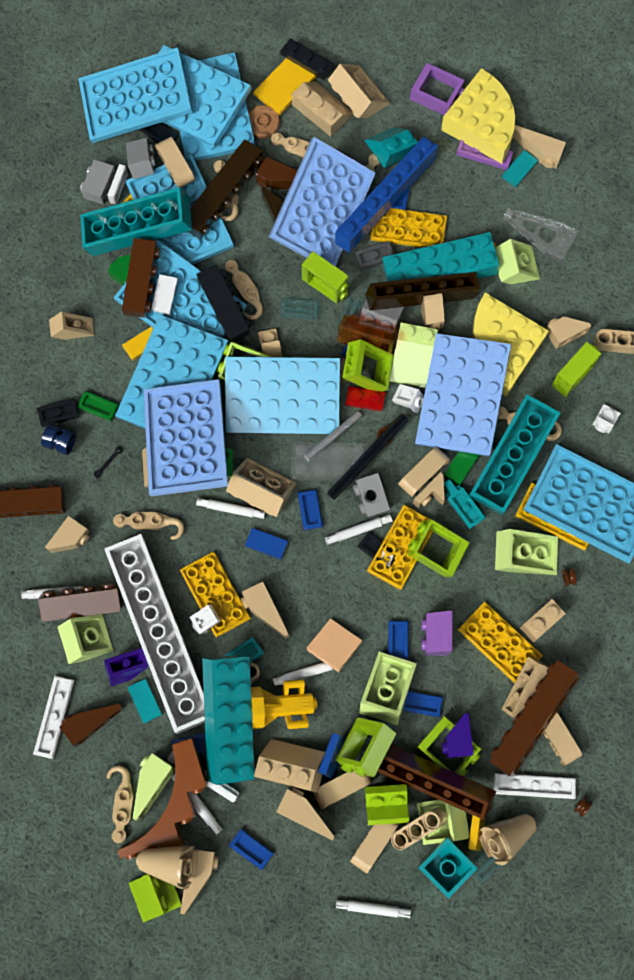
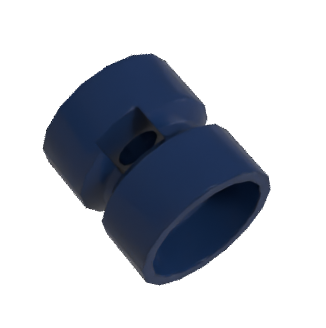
[41,423,76,455]

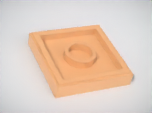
[307,618,362,673]

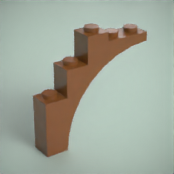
[117,736,208,860]

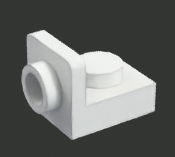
[392,384,424,413]
[592,404,621,433]
[190,604,221,634]

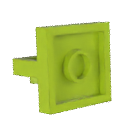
[364,784,409,826]
[128,874,182,923]

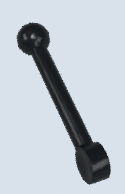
[94,447,123,478]

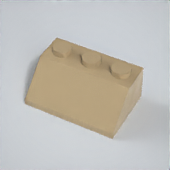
[328,64,390,118]
[292,81,353,137]
[226,457,297,517]
[254,739,325,793]

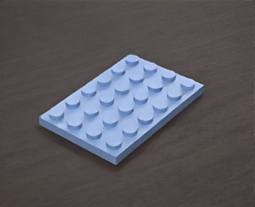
[269,137,376,266]
[415,334,511,457]
[144,379,228,497]

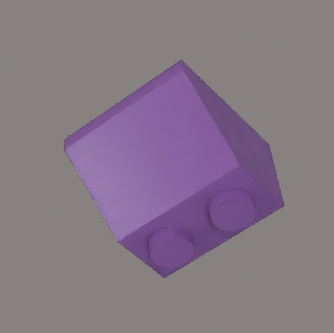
[421,611,452,656]

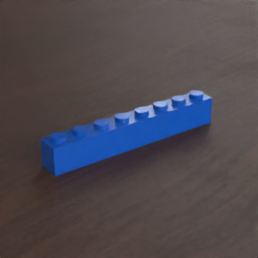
[335,137,438,253]

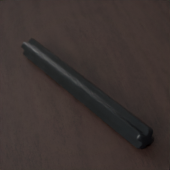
[327,413,408,500]

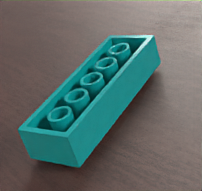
[80,187,192,256]
[382,232,499,282]
[469,394,560,515]
[202,655,254,785]

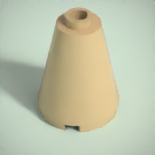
[479,814,537,866]
[136,845,197,889]

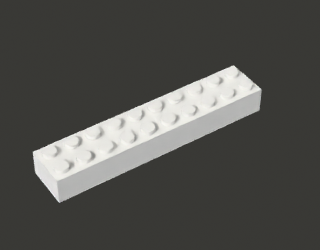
[105,534,205,734]

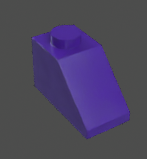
[104,648,149,687]
[442,713,474,758]

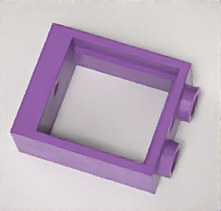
[410,63,465,115]

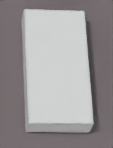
[107,164,128,205]
[151,274,178,315]

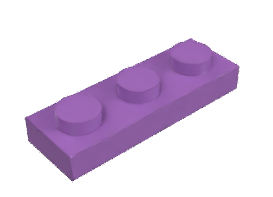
[456,140,513,170]

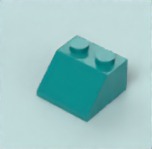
[365,127,418,168]
[418,837,478,899]

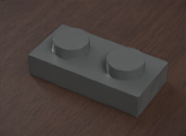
[355,241,394,271]

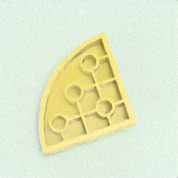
[441,68,515,164]
[471,293,549,397]

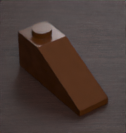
[256,157,298,189]
[59,704,124,747]

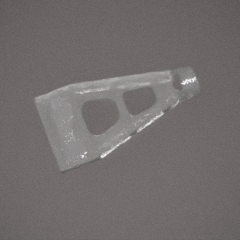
[502,207,579,263]

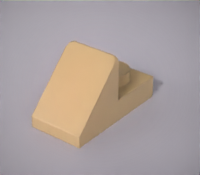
[258,329,282,357]
[413,472,445,508]

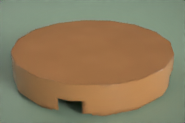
[248,105,280,139]

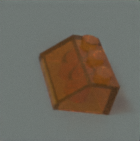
[337,315,398,354]

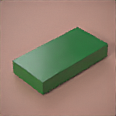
[77,391,119,422]
[443,452,479,486]

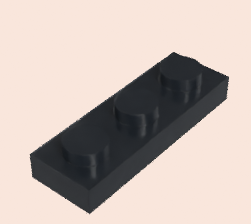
[280,38,334,80]

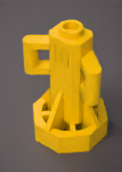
[251,679,317,730]

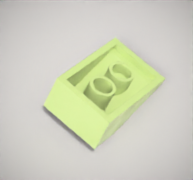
[390,323,438,389]
[495,529,558,575]
[359,652,417,726]
[133,753,175,821]

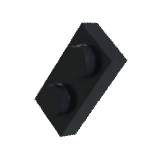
[37,398,79,427]

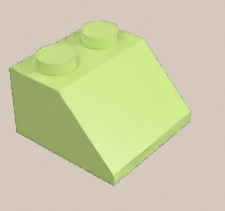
[495,239,540,284]
[58,614,114,664]
[417,800,470,845]

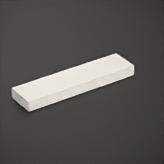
[33,676,75,759]
[494,773,576,799]

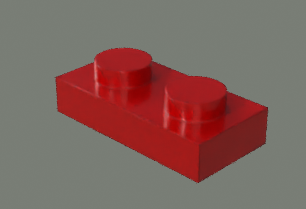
[345,386,385,412]

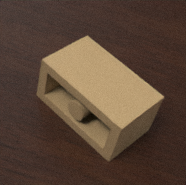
[520,599,566,643]

